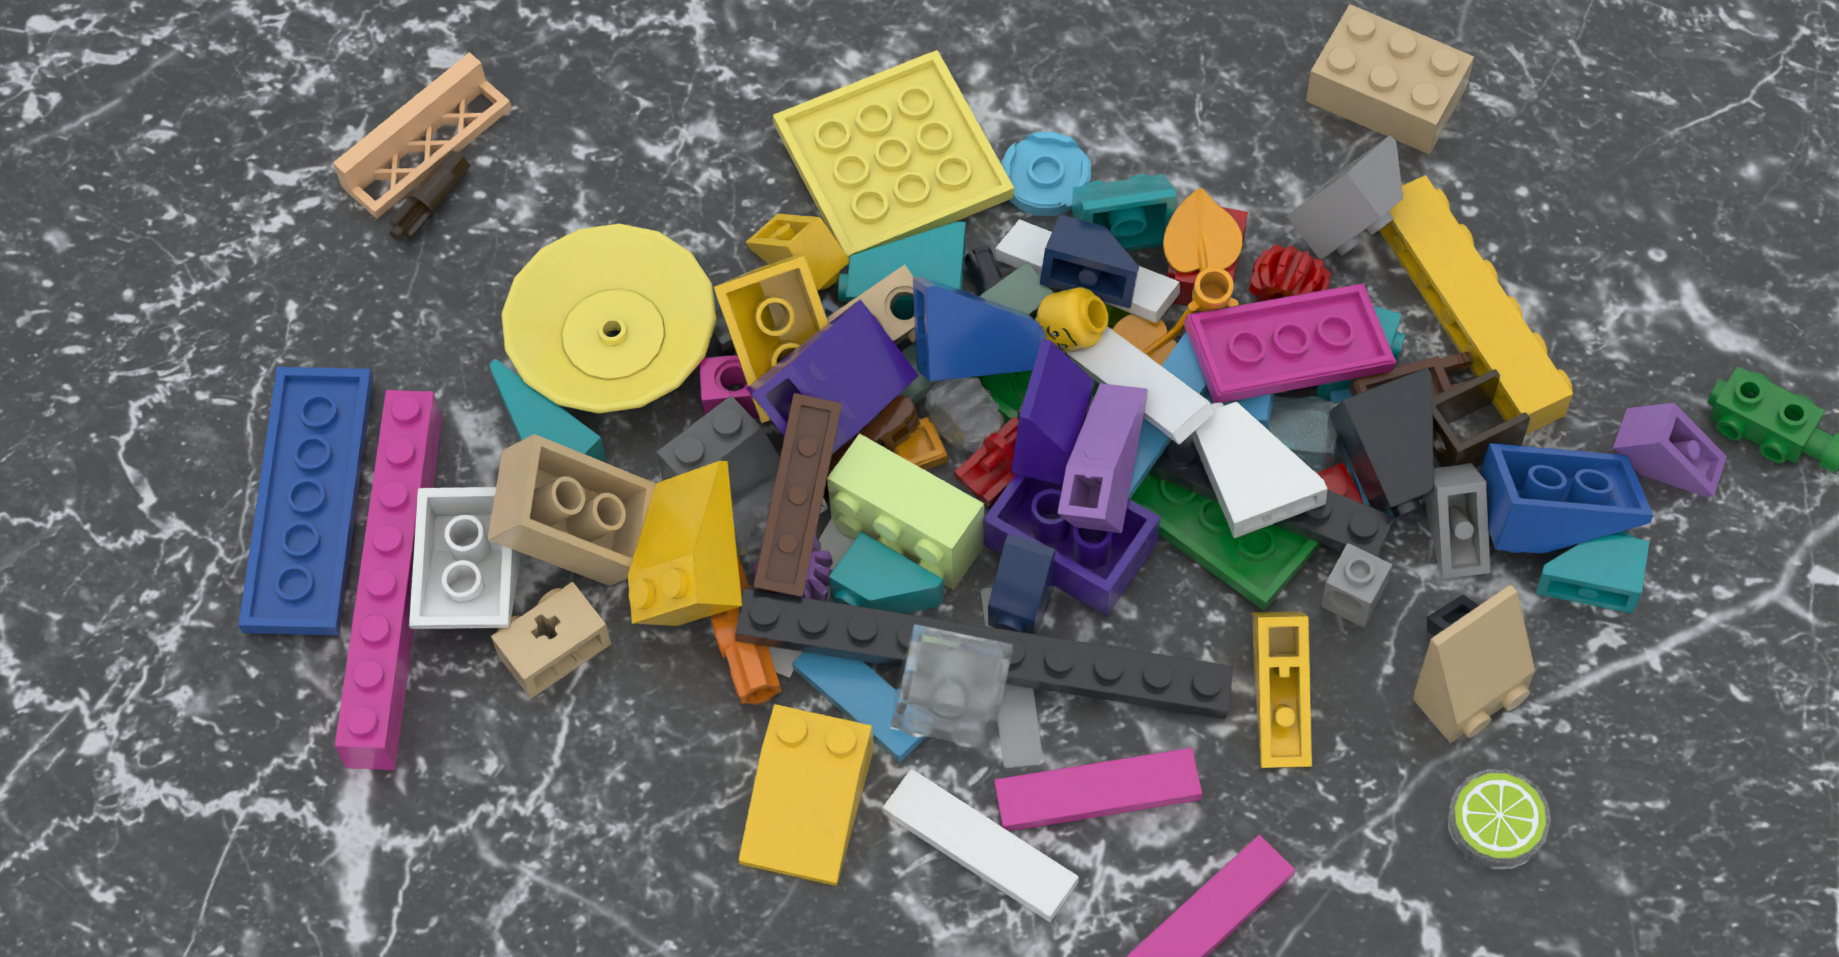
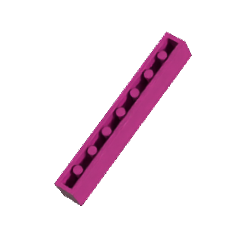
[335,390,443,770]

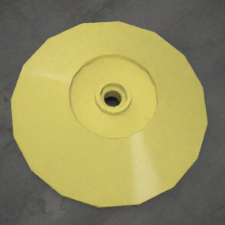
[501,224,717,414]

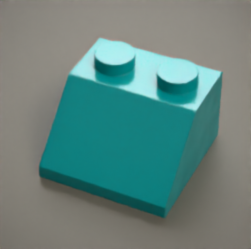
[1072,174,1177,252]

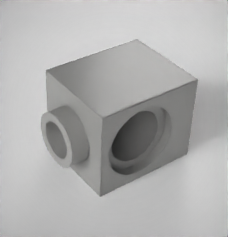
[1321,543,1392,628]

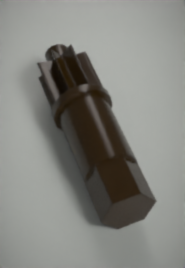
[389,150,471,241]

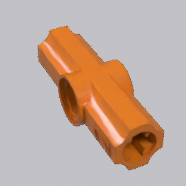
[710,557,781,705]

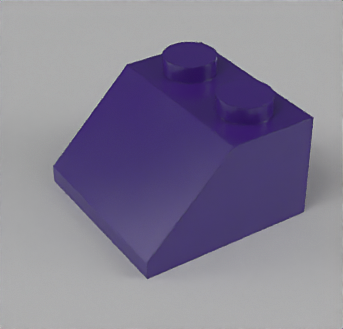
[1011,339,1094,485]

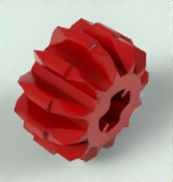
[1249,245,1331,302]

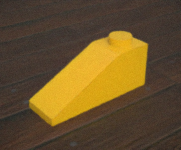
[1252,611,1312,768]

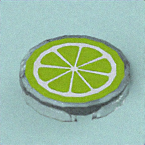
[1447,769,1551,869]

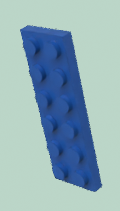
[239,367,373,636]

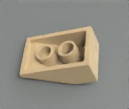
[1413,584,1535,744]

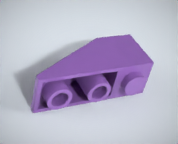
[1057,383,1148,533]

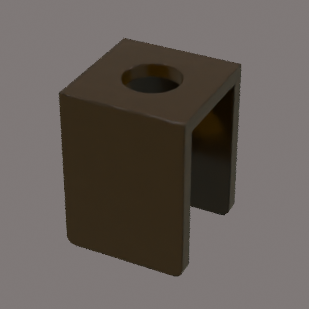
[1432,369,1530,468]

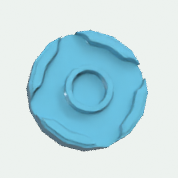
[1001,132,1091,216]

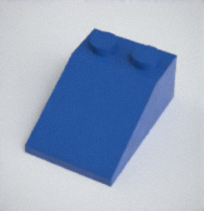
[1480,443,1654,554]

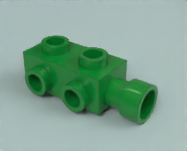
[1707,366,1839,475]

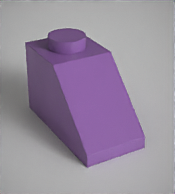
[1613,403,1727,497]

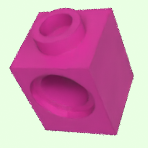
[700,355,759,418]

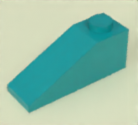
[489,358,606,462]

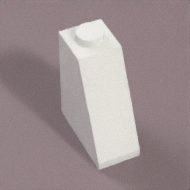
[1191,402,1327,538]

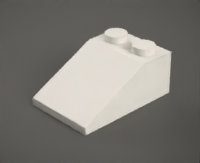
[409,487,522,629]

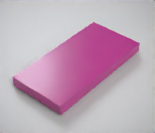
[1184,283,1396,403]

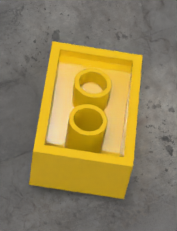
[628,461,742,626]
[738,704,874,886]

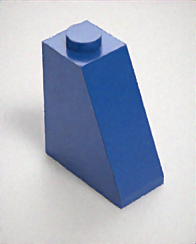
[913,276,1046,382]

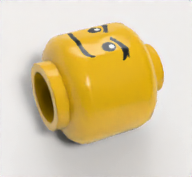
[1036,287,1108,353]

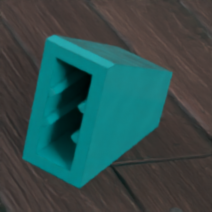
[838,222,966,320]

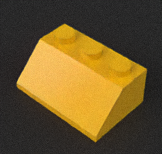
[714,254,828,423]

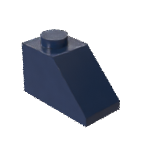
[1039,214,1139,309]
[988,534,1055,635]

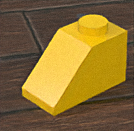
[745,213,850,290]

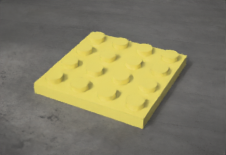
[773,50,1014,266]

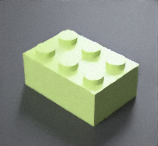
[827,434,984,591]

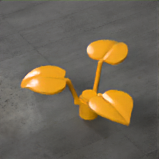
[1112,188,1242,366]

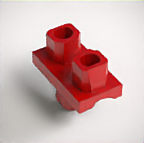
[954,416,1019,508]

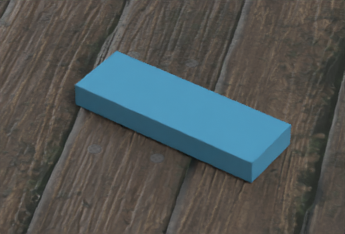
[792,652,934,763]

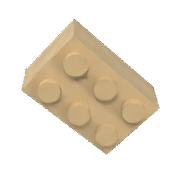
[1306,4,1474,155]
[488,434,656,586]

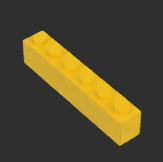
[1379,175,1573,435]

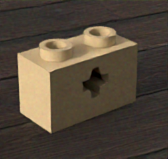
[491,582,612,699]

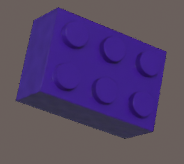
[983,474,1161,616]

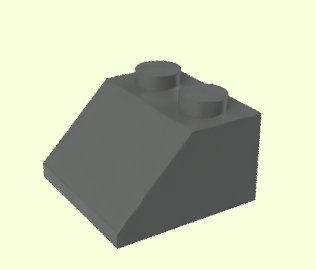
[656,396,780,532]

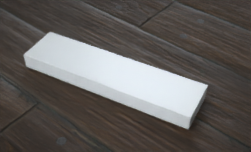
[995,219,1180,323]
[1067,326,1216,444]
[882,769,1079,922]

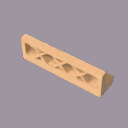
[333,52,512,219]

